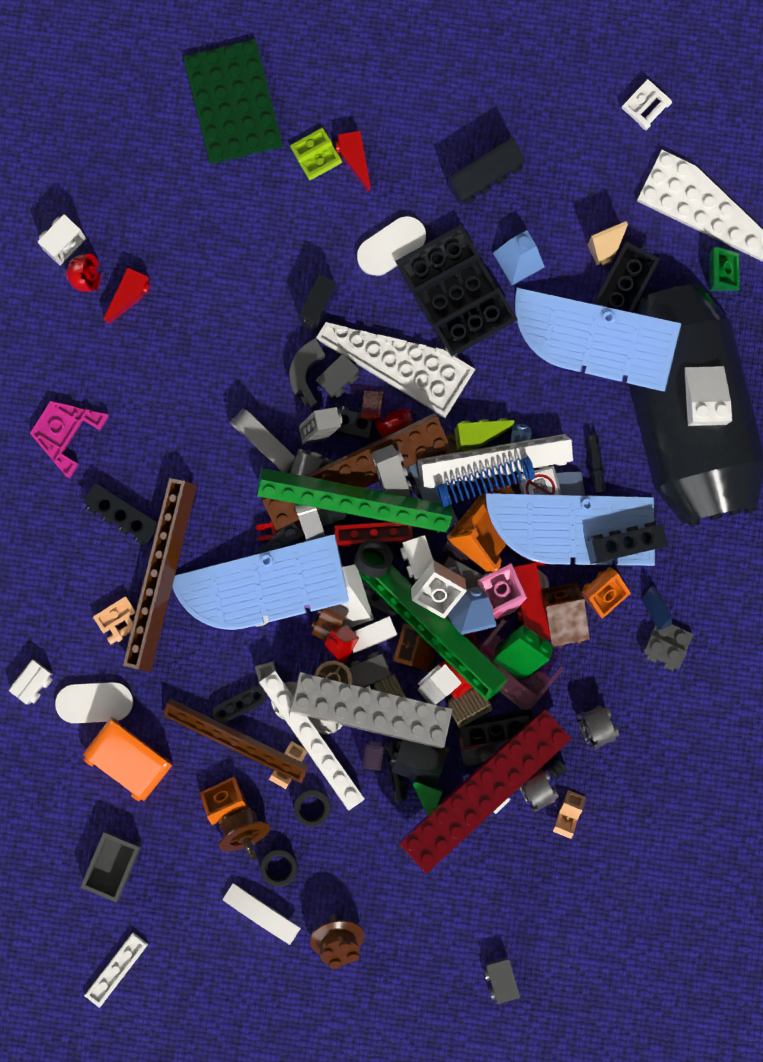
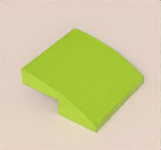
[290,128,342,181]

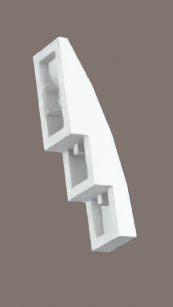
[223,883,301,945]

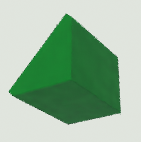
[709,247,740,291]
[413,781,443,815]

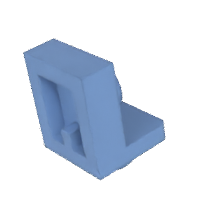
[510,424,531,443]

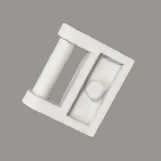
[622,79,672,130]

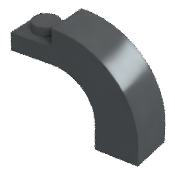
[289,338,325,409]

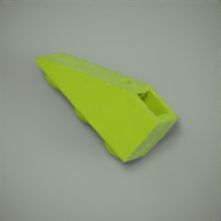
[455,418,514,451]

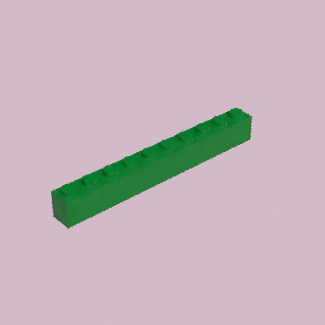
[257,468,453,533]
[353,552,508,701]

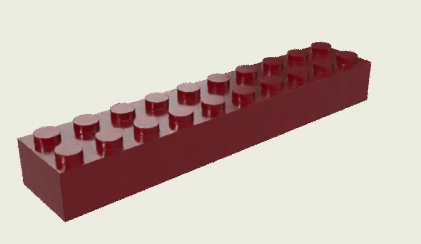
[398,709,572,874]

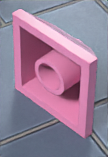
[477,564,527,620]

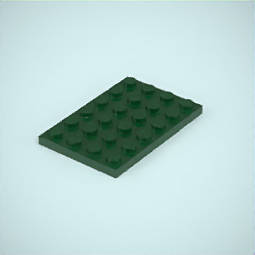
[183,39,283,165]

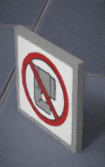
[517,466,562,495]

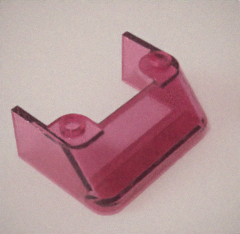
[478,617,565,710]

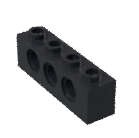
[83,483,158,545]
[585,521,668,564]

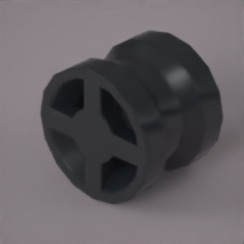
[544,756,568,781]

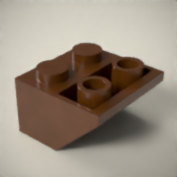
[393,623,436,672]

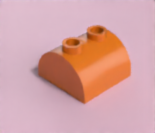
[581,567,631,619]
[199,776,248,825]

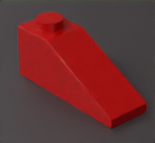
[335,131,371,191]
[104,268,151,324]

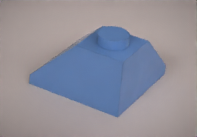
[493,230,544,286]
[446,586,496,635]

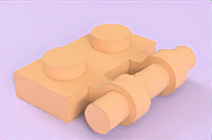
[93,596,136,644]

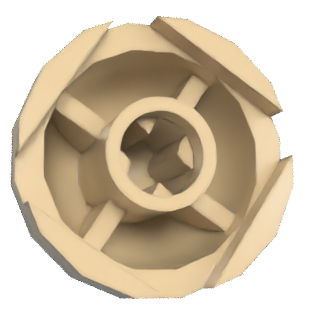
[314,660,353,685]

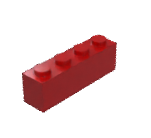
[335,522,413,547]
[514,563,551,640]

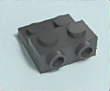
[642,624,694,671]

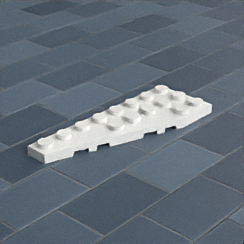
[637,150,763,262]
[316,322,475,418]

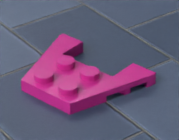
[30,401,109,479]

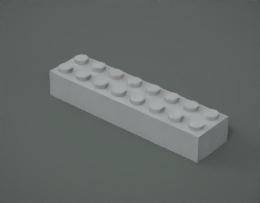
[290,672,453,749]

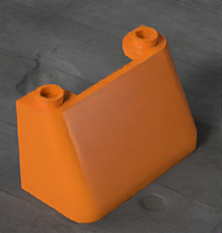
[447,485,515,572]
[83,716,173,802]

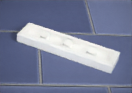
[84,932,148,1008]

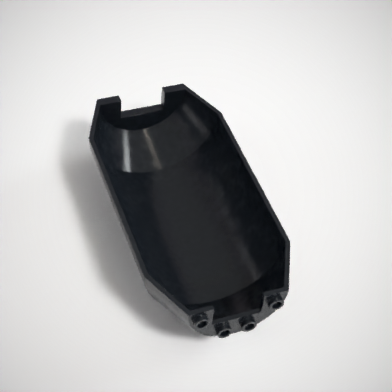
[627,285,763,526]

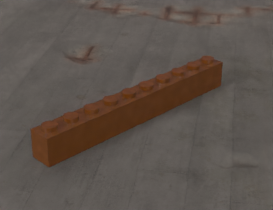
[123,478,197,672]

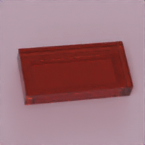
[361,390,383,420]

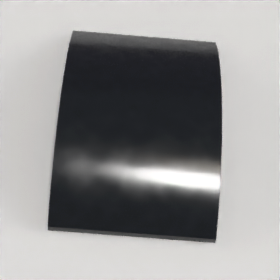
[395,225,518,358]

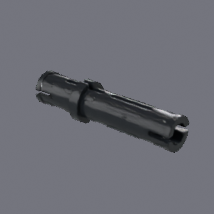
[586,435,606,494]
[384,742,406,802]

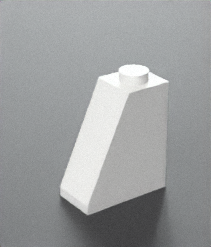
[353,616,397,653]

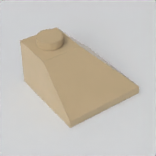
[588,221,628,266]

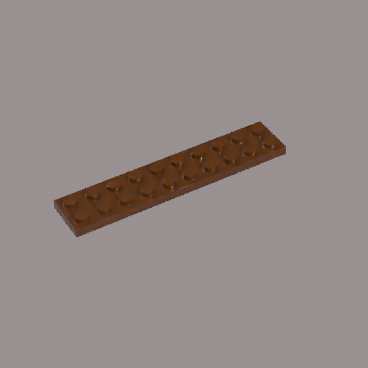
[260,413,450,531]

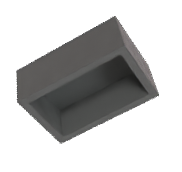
[81,831,142,903]

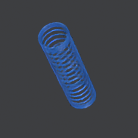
[436,455,535,507]

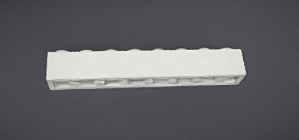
[418,434,573,488]
[417,664,461,705]
[259,671,364,810]

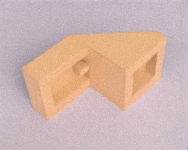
[269,741,307,789]
[553,790,586,839]

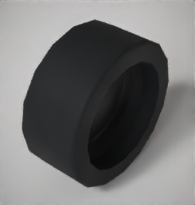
[354,540,393,578]
[294,790,331,827]
[260,849,298,887]

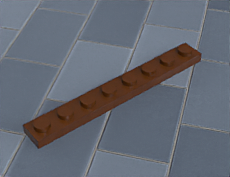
[163,698,309,783]

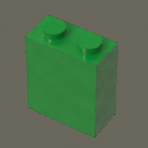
[492,625,554,681]

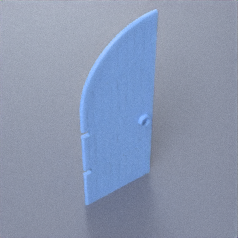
[515,288,681,392]
[486,494,655,566]
[172,534,349,630]

